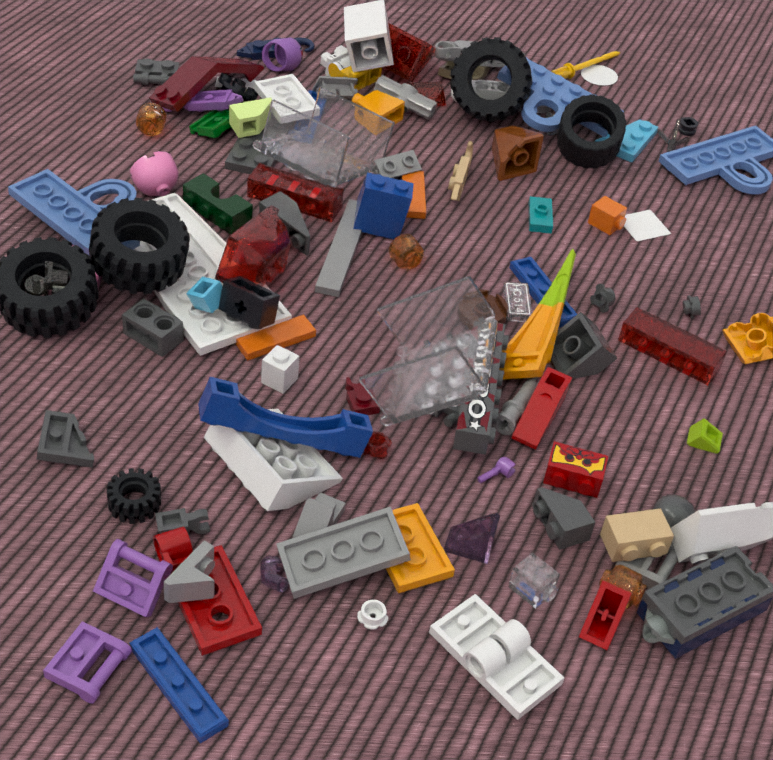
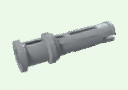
[493,377,541,435]

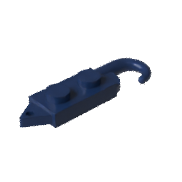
[237,37,315,61]

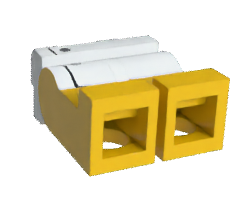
[320,45,382,91]

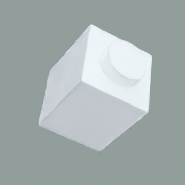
[261,345,299,394]

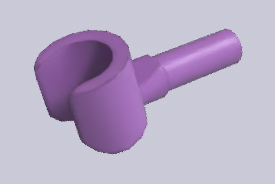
[477,457,516,483]

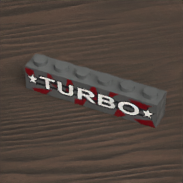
[453,319,509,455]

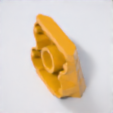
[722,313,773,364]

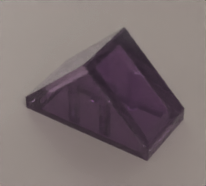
[444,512,500,564]

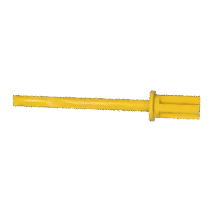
[551,51,620,79]

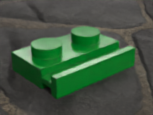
[189,109,232,139]

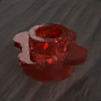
[363,432,392,459]

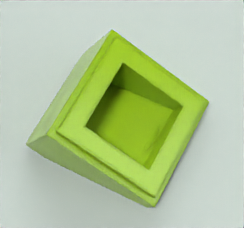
[687,418,723,454]

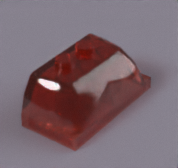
[384,23,436,83]
[215,205,292,287]

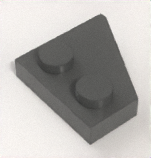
[36,410,94,468]

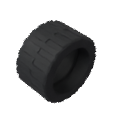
[557,94,627,169]

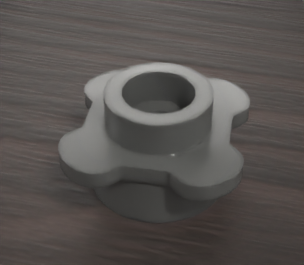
[590,284,616,313]

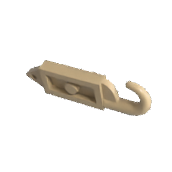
[448,141,473,201]

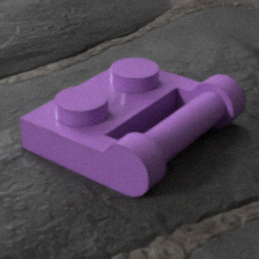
[93,539,173,617]
[43,621,132,704]

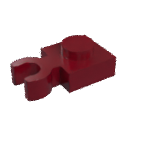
[345,375,380,415]

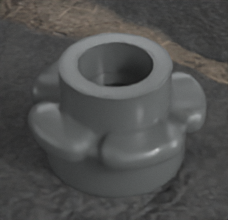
[683,295,701,319]

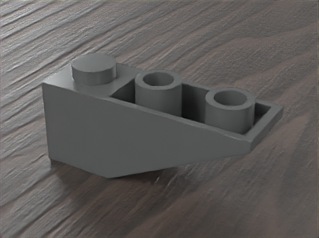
[259,191,310,256]

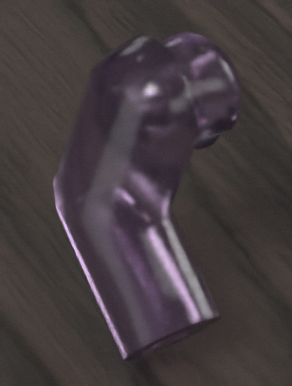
[260,555,289,593]

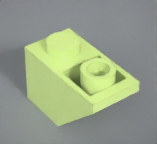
[229,97,272,138]

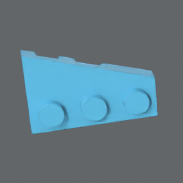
[595,119,658,162]

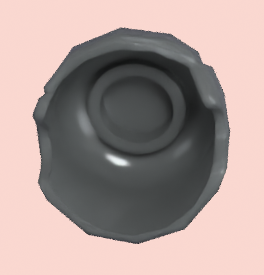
[653,494,695,528]

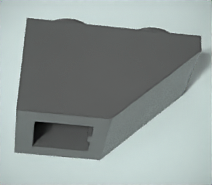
[532,487,595,550]

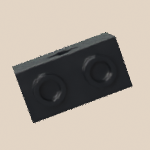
[218,276,280,329]

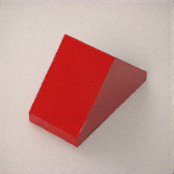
[579,580,632,650]

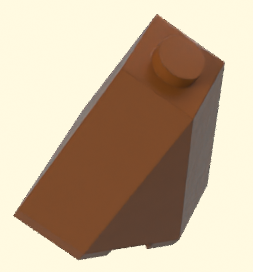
[492,126,544,181]

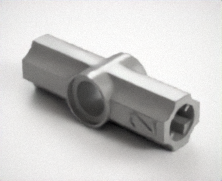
[374,75,437,120]

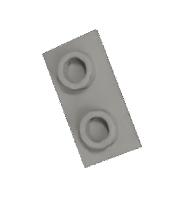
[312,76,358,99]
[373,150,422,178]

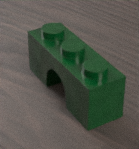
[183,173,253,235]

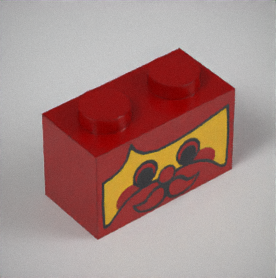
[543,441,608,498]

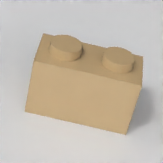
[600,508,674,562]

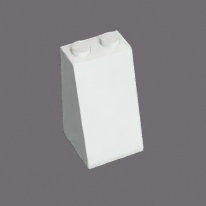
[344,0,394,72]

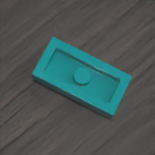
[528,196,553,234]

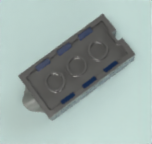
[636,546,773,659]

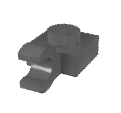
[155,508,210,536]

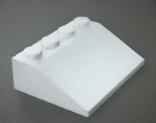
[204,409,343,511]

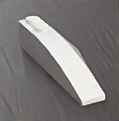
[671,502,773,565]

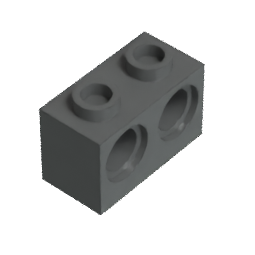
[122,299,184,357]

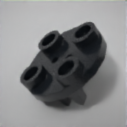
[218,73,258,103]

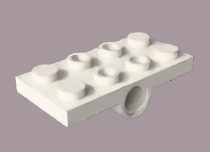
[429,594,564,720]

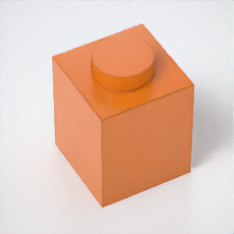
[588,196,627,235]

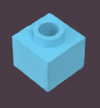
[186,276,223,313]

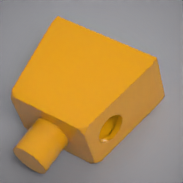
[352,90,405,135]

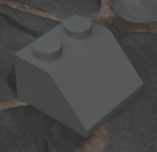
[551,312,617,379]

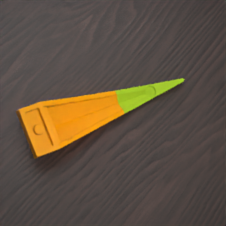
[499,249,576,379]

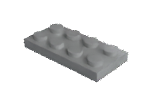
[276,506,411,599]

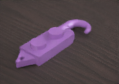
[162,90,243,112]

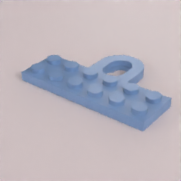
[497,57,624,137]
[659,125,773,194]
[8,169,140,255]

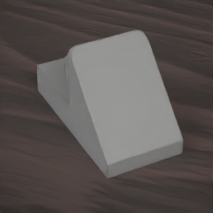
[293,492,346,538]
[164,540,215,603]

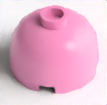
[130,151,178,196]

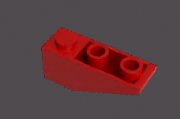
[511,367,572,450]

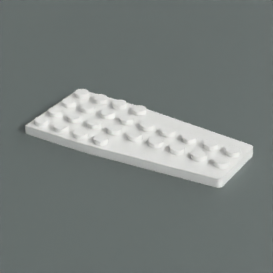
[133,193,292,356]

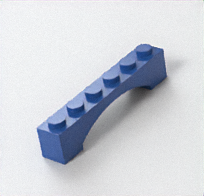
[198,377,373,458]

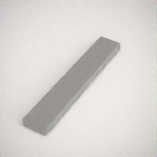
[315,199,363,297]

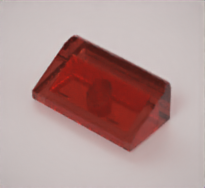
[406,81,446,106]

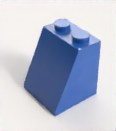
[353,172,414,240]

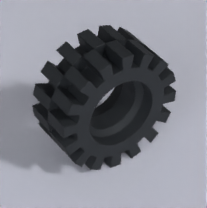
[106,468,161,524]

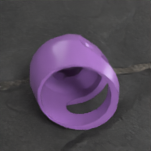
[262,37,303,71]

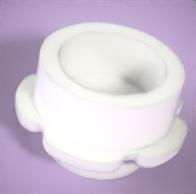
[357,600,388,630]

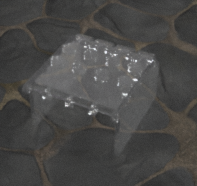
[253,87,395,187]
[359,276,498,426]

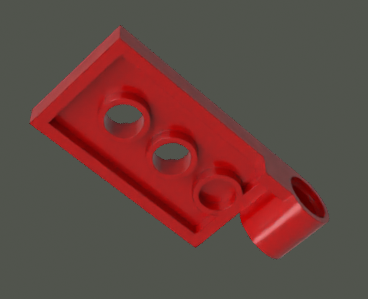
[153,526,262,656]

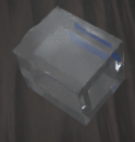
[508,552,560,609]

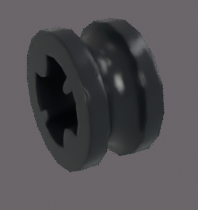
[678,117,698,136]

